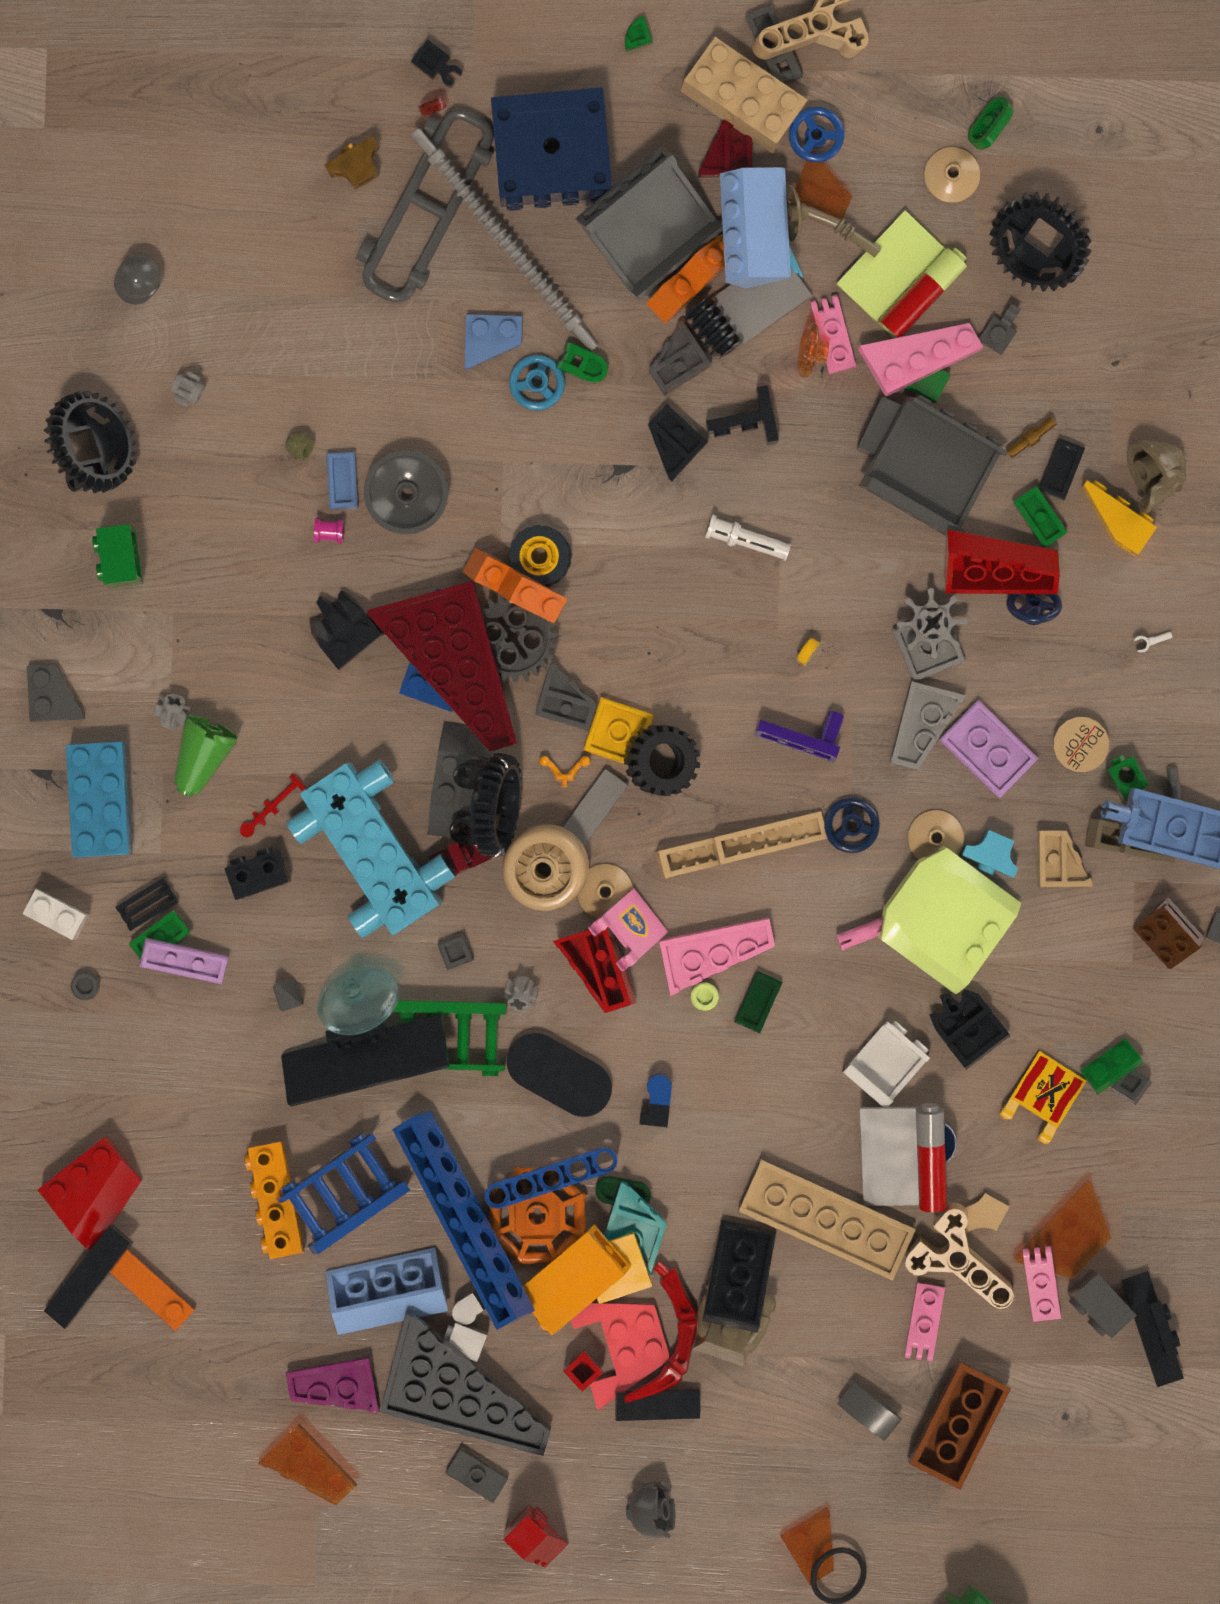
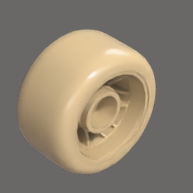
[502,824,589,911]

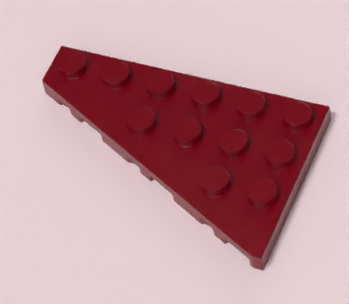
[367,581,517,752]

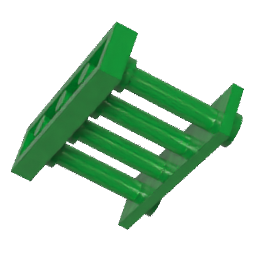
[393,1000,506,1076]

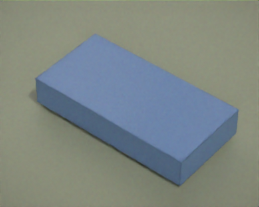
[327,452,358,510]

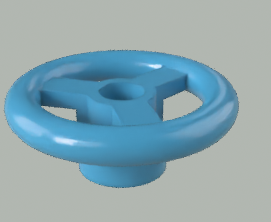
[509,355,565,411]

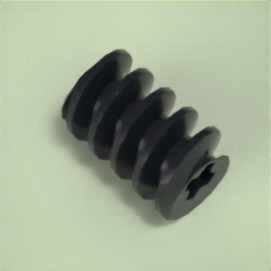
[684,297,743,359]

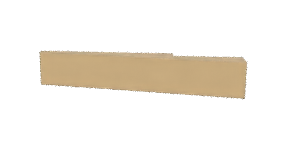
[655,811,828,879]

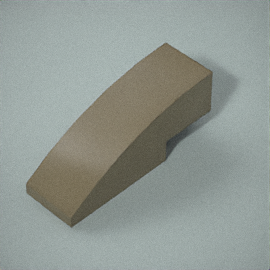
[1085,819,1175,863]

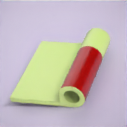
[836,210,967,339]

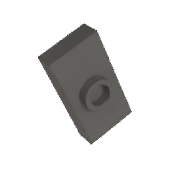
[445,1448,508,1503]

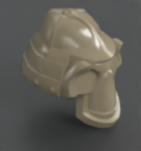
[1127,439,1187,513]

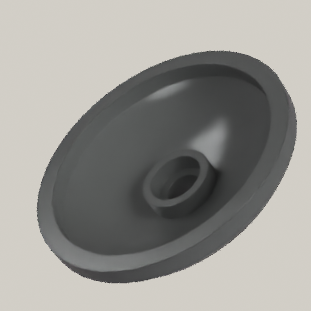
[364,450,448,535]

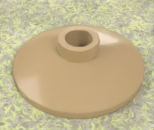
[924,147,980,203]
[908,810,964,860]
[577,864,633,919]

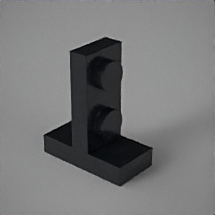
[705,385,779,445]

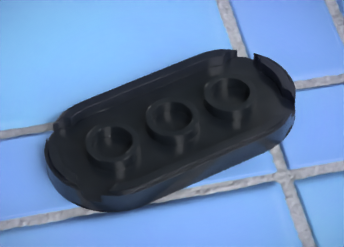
[507,1033,612,1117]

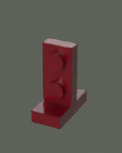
[428,842,491,875]

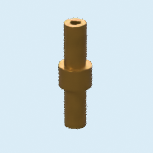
[1006,416,1057,458]

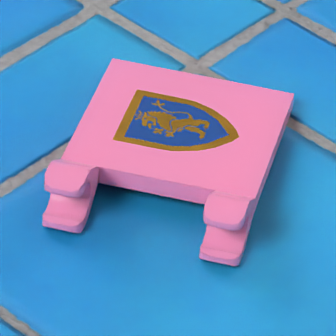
[588,888,668,972]

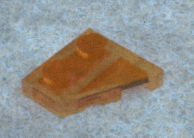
[790,152,852,220]
[780,1507,834,1585]

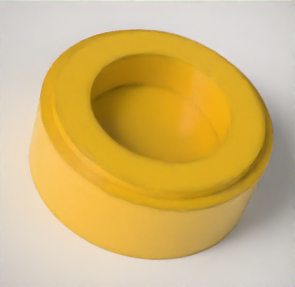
[797,638,821,666]

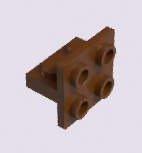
[1133,897,1205,969]

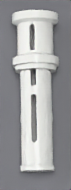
[705,514,791,561]

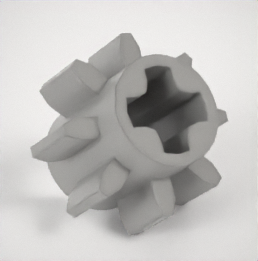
[170,371,205,407]
[153,694,190,729]
[503,976,539,1011]

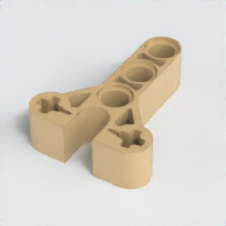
[752,0,869,60]
[905,1203,1014,1309]

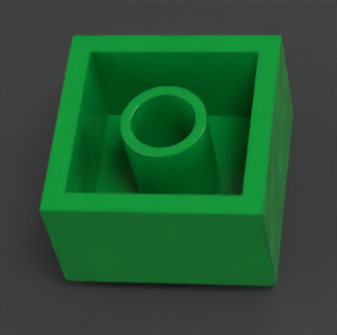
[92,524,143,589]

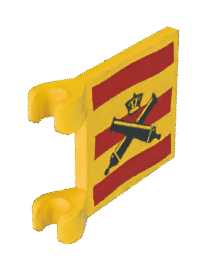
[1000,1051,1087,1144]

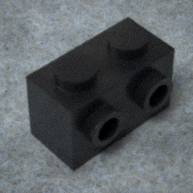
[224,847,290,900]

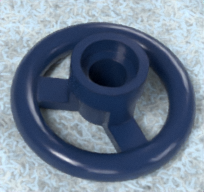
[1006,594,1062,625]
[824,797,880,853]

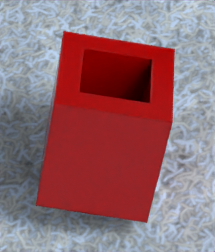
[563,1349,603,1392]

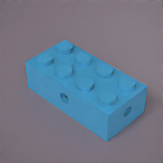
[66,742,132,858]

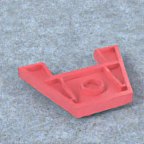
[571,1302,670,1410]

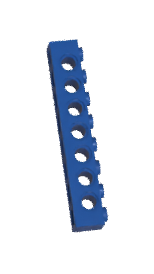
[392,1110,535,1330]

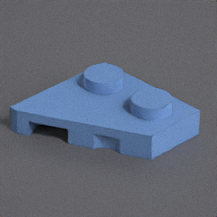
[464,314,522,370]

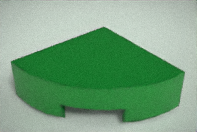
[625,15,653,52]

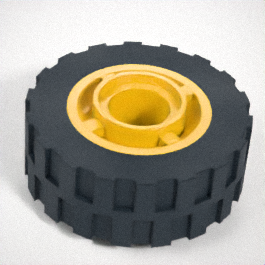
[508,525,572,587]

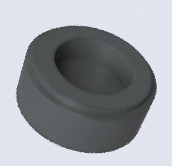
[71,972,100,1000]

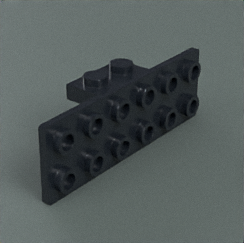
[281,1015,450,1107]

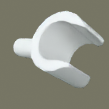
[1133,632,1173,653]

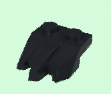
[309,590,383,670]
[929,989,1010,1070]

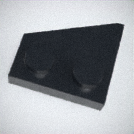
[648,404,708,482]

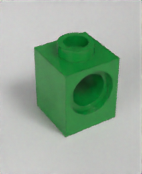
[1105,754,1149,800]

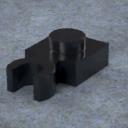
[411,39,462,88]

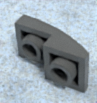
[837,1382,902,1441]

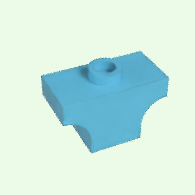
[960,830,1019,878]

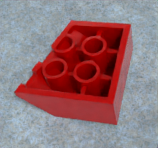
[37,1136,142,1251]

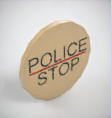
[1053,717,1109,772]

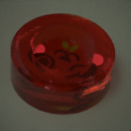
[418,96,447,117]

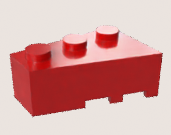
[553,927,637,1013]
[503,1505,569,1568]

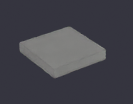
[892,614,965,682]

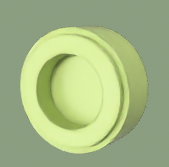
[691,982,719,1011]

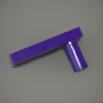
[755,711,844,763]

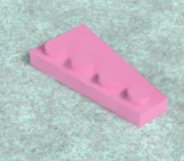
[858,323,983,397]
[659,917,775,996]

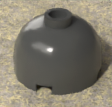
[626,1481,676,1538]

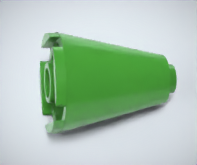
[174,715,238,797]

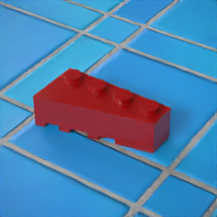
[944,530,1060,594]

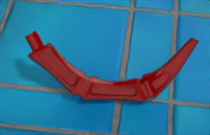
[624,1261,697,1403]

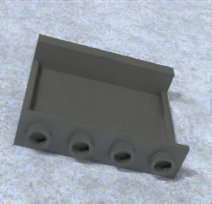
[575,147,723,299]
[859,395,1008,537]

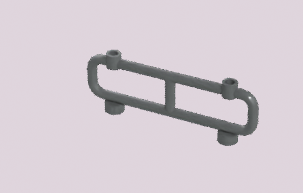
[356,108,494,303]

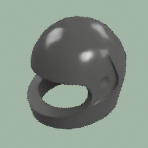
[114,253,161,305]

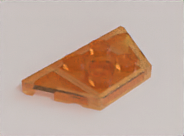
[1013,1180,1111,1279]

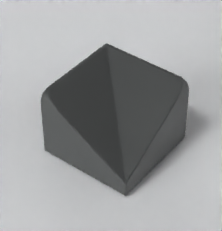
[273,979,303,1012]

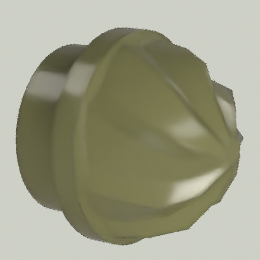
[285,432,314,460]

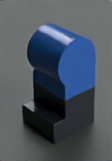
[639,1074,672,1128]

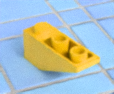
[1081,480,1157,557]

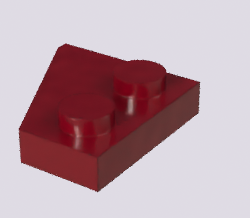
[698,120,753,178]

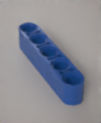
[484,1147,618,1209]

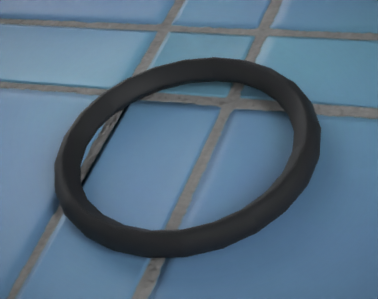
[810,1547,867,1604]

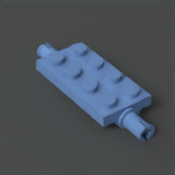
[1101,788,1220,869]

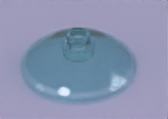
[317,965,399,1035]

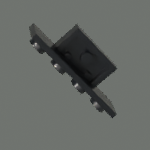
[1121,1271,1184,1387]

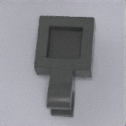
[979,304,1021,356]

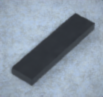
[44,1224,134,1329]

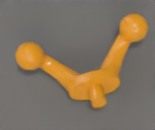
[539,755,591,787]

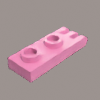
[810,294,856,375]
[1023,1246,1061,1322]
[904,1282,945,1362]

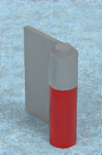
[860,1103,947,1212]

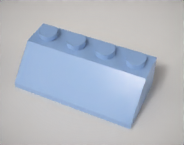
[720,167,791,289]
[325,1248,448,1335]

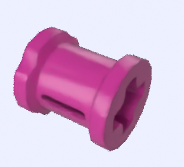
[314,518,344,544]

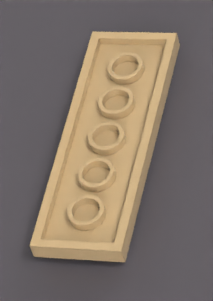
[738,1160,916,1281]

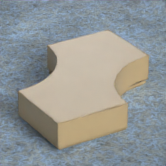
[933,1193,1010,1233]

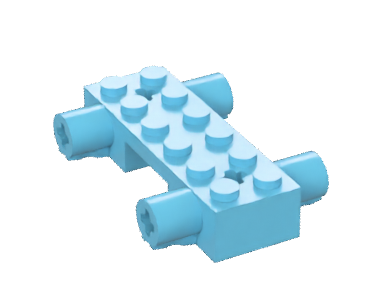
[286,759,457,938]

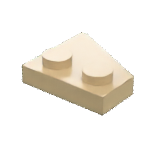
[1037,831,1093,887]

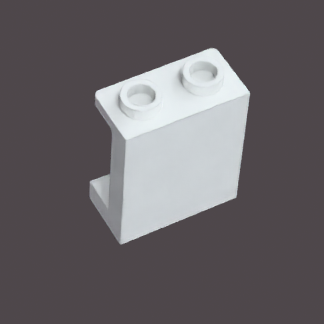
[842,1021,930,1107]

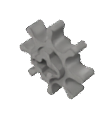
[896,588,968,659]

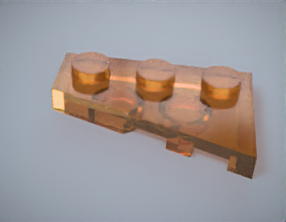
[258,1423,358,1505]

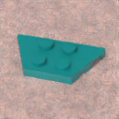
[604,1181,667,1275]

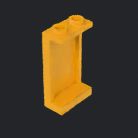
[522,1224,631,1335]

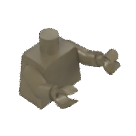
[693,1278,776,1367]

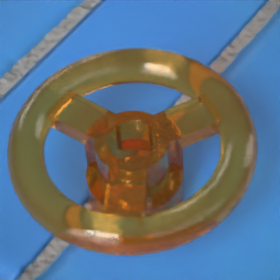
[798,322,829,378]

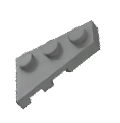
[890,681,966,770]

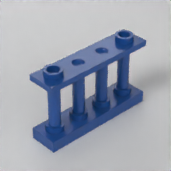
[276,1133,410,1255]

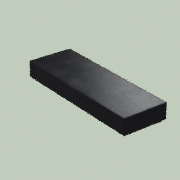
[615,1389,700,1421]

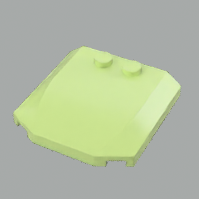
[878,846,1021,994]

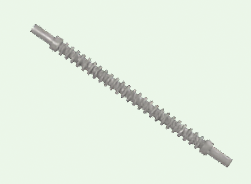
[411,128,598,352]

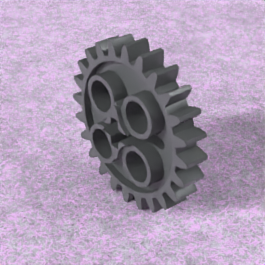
[480,594,559,684]

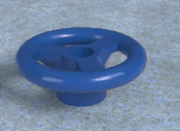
[789,107,844,162]

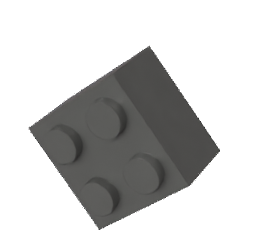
[1068,1270,1137,1339]

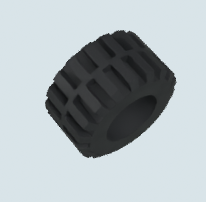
[624,725,700,796]

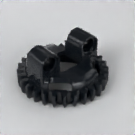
[989,192,1092,292]
[44,391,137,494]
[449,753,523,857]

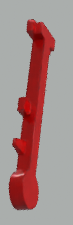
[240,774,306,838]

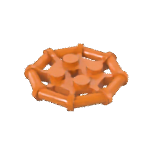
[489,1166,587,1266]

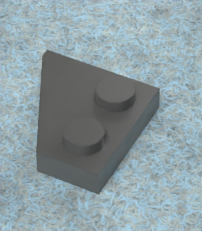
[535,663,597,731]
[27,664,85,722]

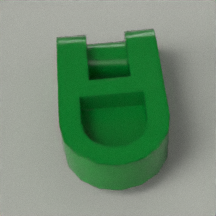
[555,342,608,384]

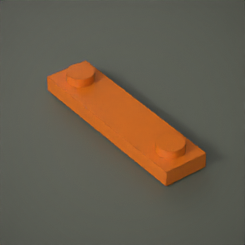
[110,1250,195,1331]

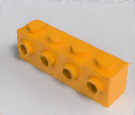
[244,1140,305,1259]

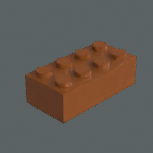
[908,1360,1011,1490]

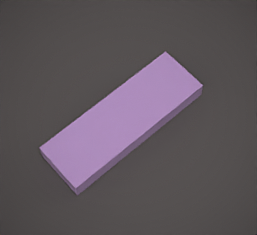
[139,938,228,984]

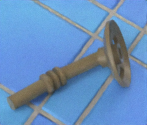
[786,185,881,258]

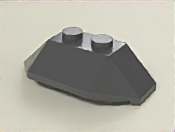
[427,724,492,838]

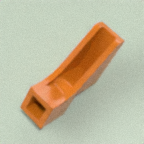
[646,233,725,324]
[462,547,567,623]

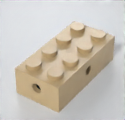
[681,37,807,154]

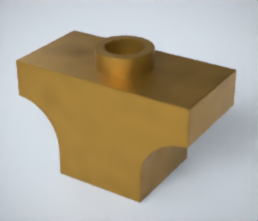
[324,136,379,190]

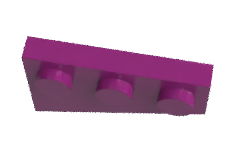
[286,1357,379,1413]

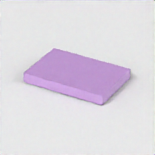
[939,700,1039,799]

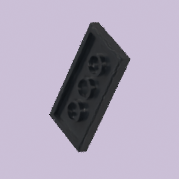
[702,1220,777,1333]

